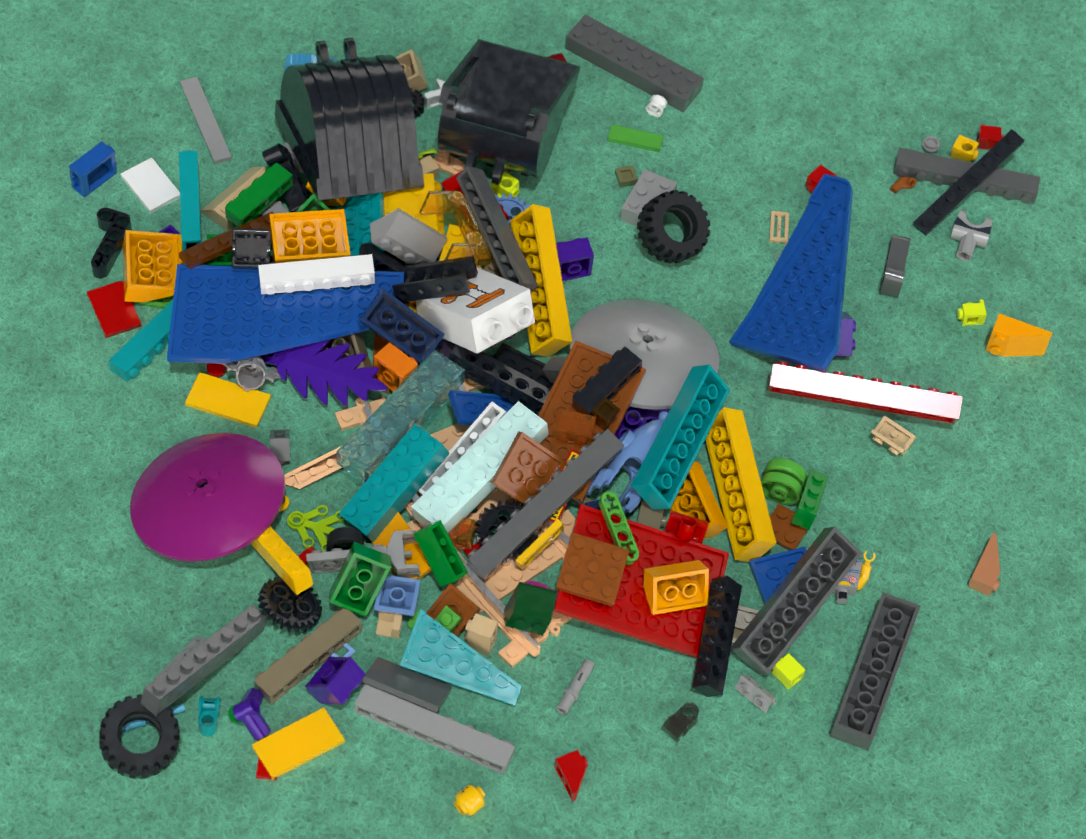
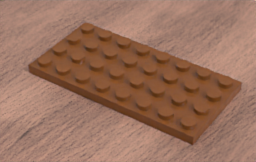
[538,341,646,503]

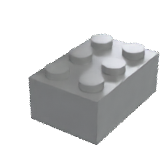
[620,169,677,227]

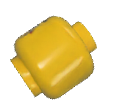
[454,785,485,816]

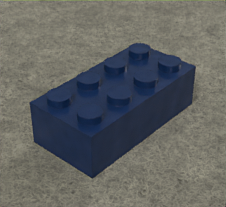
[358,289,445,365]

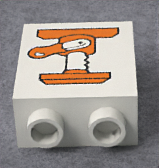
[415,268,535,353]

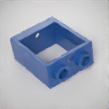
[69,141,117,198]

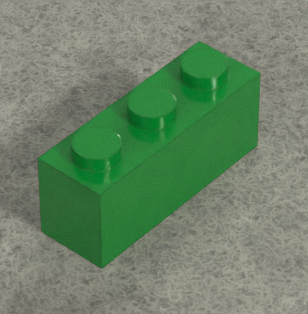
[791,469,829,530]
[413,520,468,587]

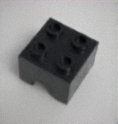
[232,228,271,268]

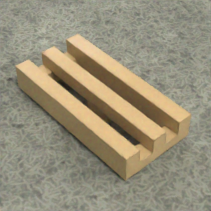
[769,211,789,244]

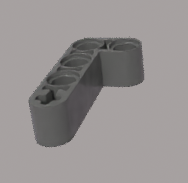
[880,235,911,297]

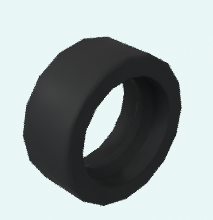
[327,527,364,552]

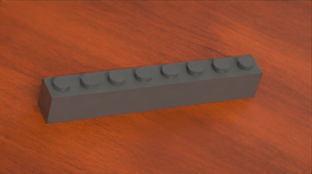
[893,147,1040,203]
[456,166,538,293]
[140,604,268,716]

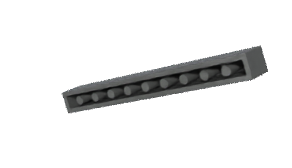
[467,429,624,581]

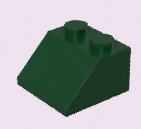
[504,581,557,635]

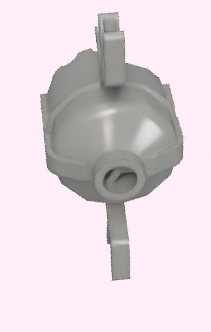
[223,356,282,391]

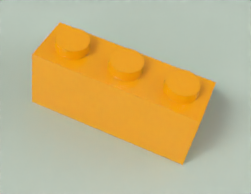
[644,560,709,615]

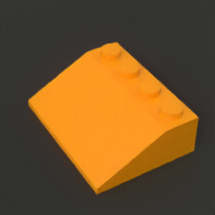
[269,209,351,264]
[122,230,183,303]

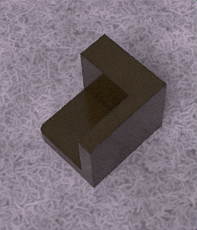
[592,397,620,431]

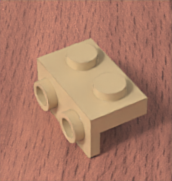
[871,415,917,456]

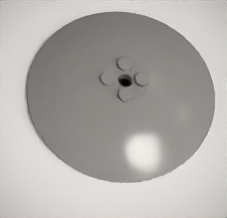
[569,299,720,409]

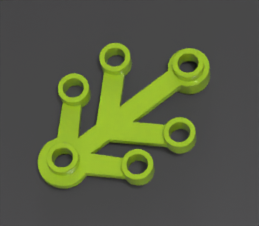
[287,505,353,552]

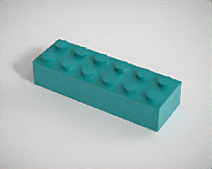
[339,424,449,542]

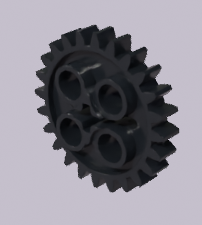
[475,500,540,563]
[257,577,322,633]

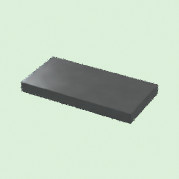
[362,657,452,712]

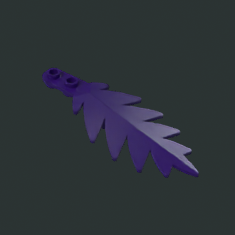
[260,340,388,406]

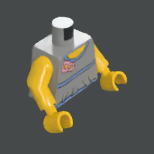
[831,551,875,604]

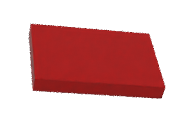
[87,280,142,338]

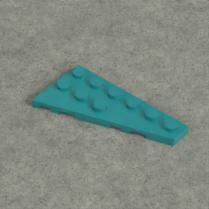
[400,609,522,707]

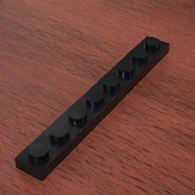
[913,129,1025,236]

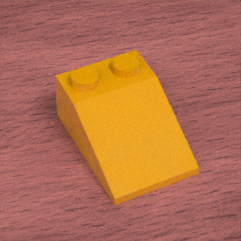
[986,313,1053,357]

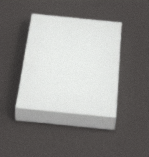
[121,158,180,214]

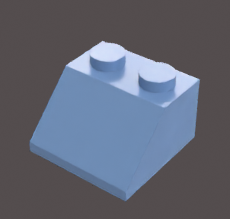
[374,575,421,616]

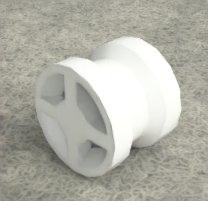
[646,95,667,117]

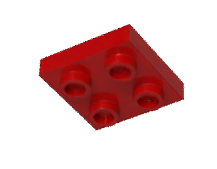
[665,511,709,544]

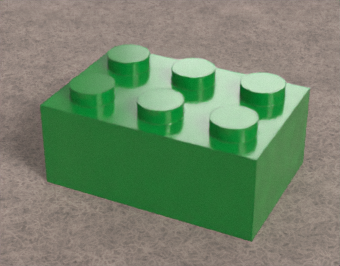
[329,542,391,616]

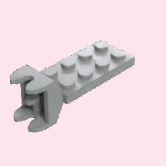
[306,530,420,578]

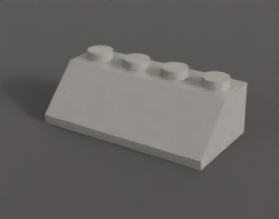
[370,208,447,265]

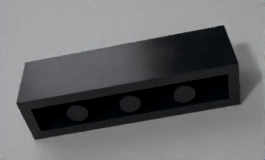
[572,346,642,421]

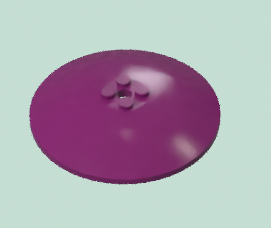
[130,433,285,562]

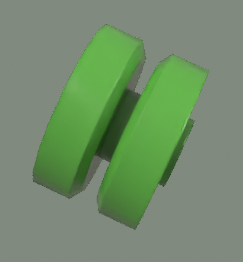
[761,458,807,505]

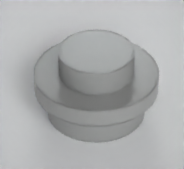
[922,136,940,153]

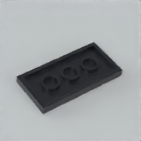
[493,343,554,389]

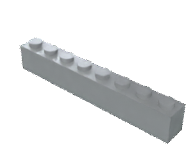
[354,684,516,775]

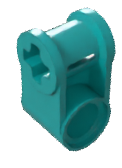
[198,696,221,737]

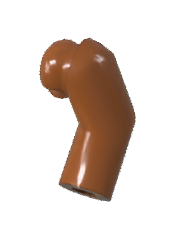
[889,177,917,194]

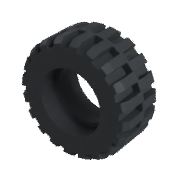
[637,190,710,264]
[99,694,180,779]

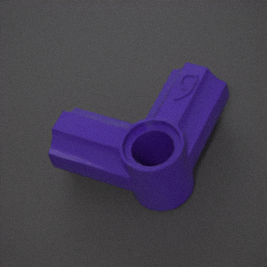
[233,688,271,740]

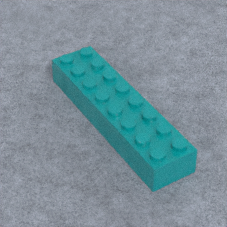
[631,365,730,510]

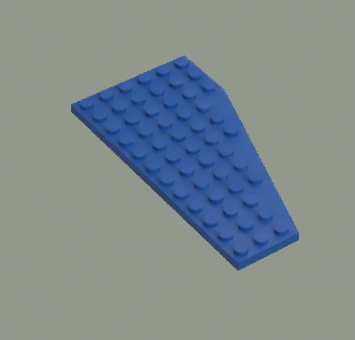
[167,264,404,364]

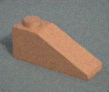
[968,533,1001,596]

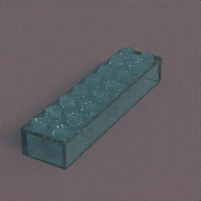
[336,350,465,483]

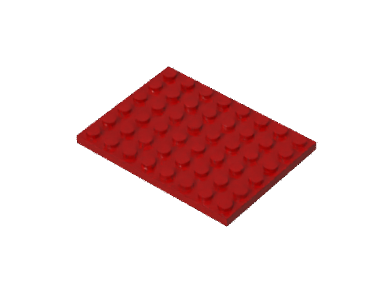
[553,504,729,658]

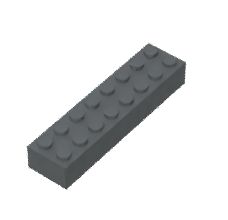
[565,14,704,113]
[730,527,862,675]
[830,592,920,750]

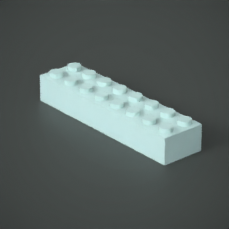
[411,401,549,534]

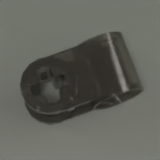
[661,703,699,742]

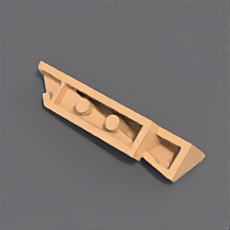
[284,437,368,489]

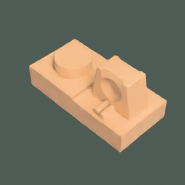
[433,151,466,176]

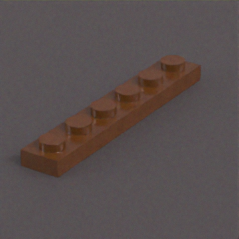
[179,212,274,269]

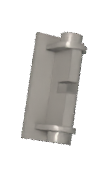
[735,674,777,713]

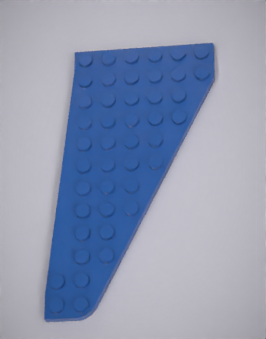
[729,174,853,372]

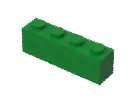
[225,162,293,227]

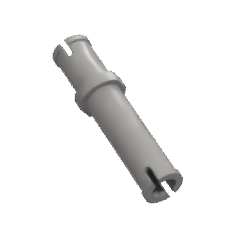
[556,659,595,715]

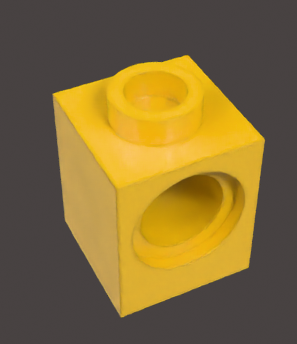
[950,135,980,162]

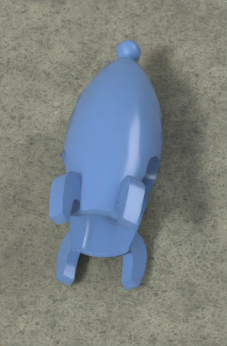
[587,411,668,515]

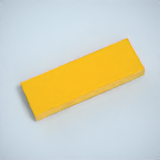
[516,519,564,570]

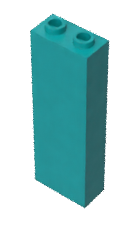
[179,150,202,250]

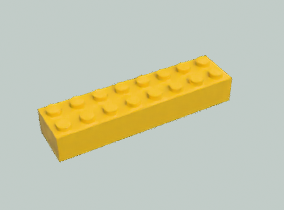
[510,204,572,357]
[705,407,777,562]

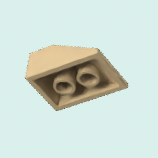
[395,49,428,91]

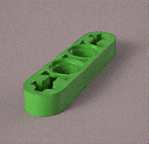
[599,491,639,565]

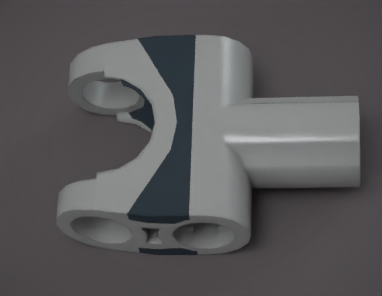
[950,210,992,261]

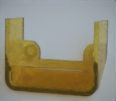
[419,191,493,266]

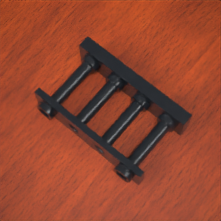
[392,256,478,302]

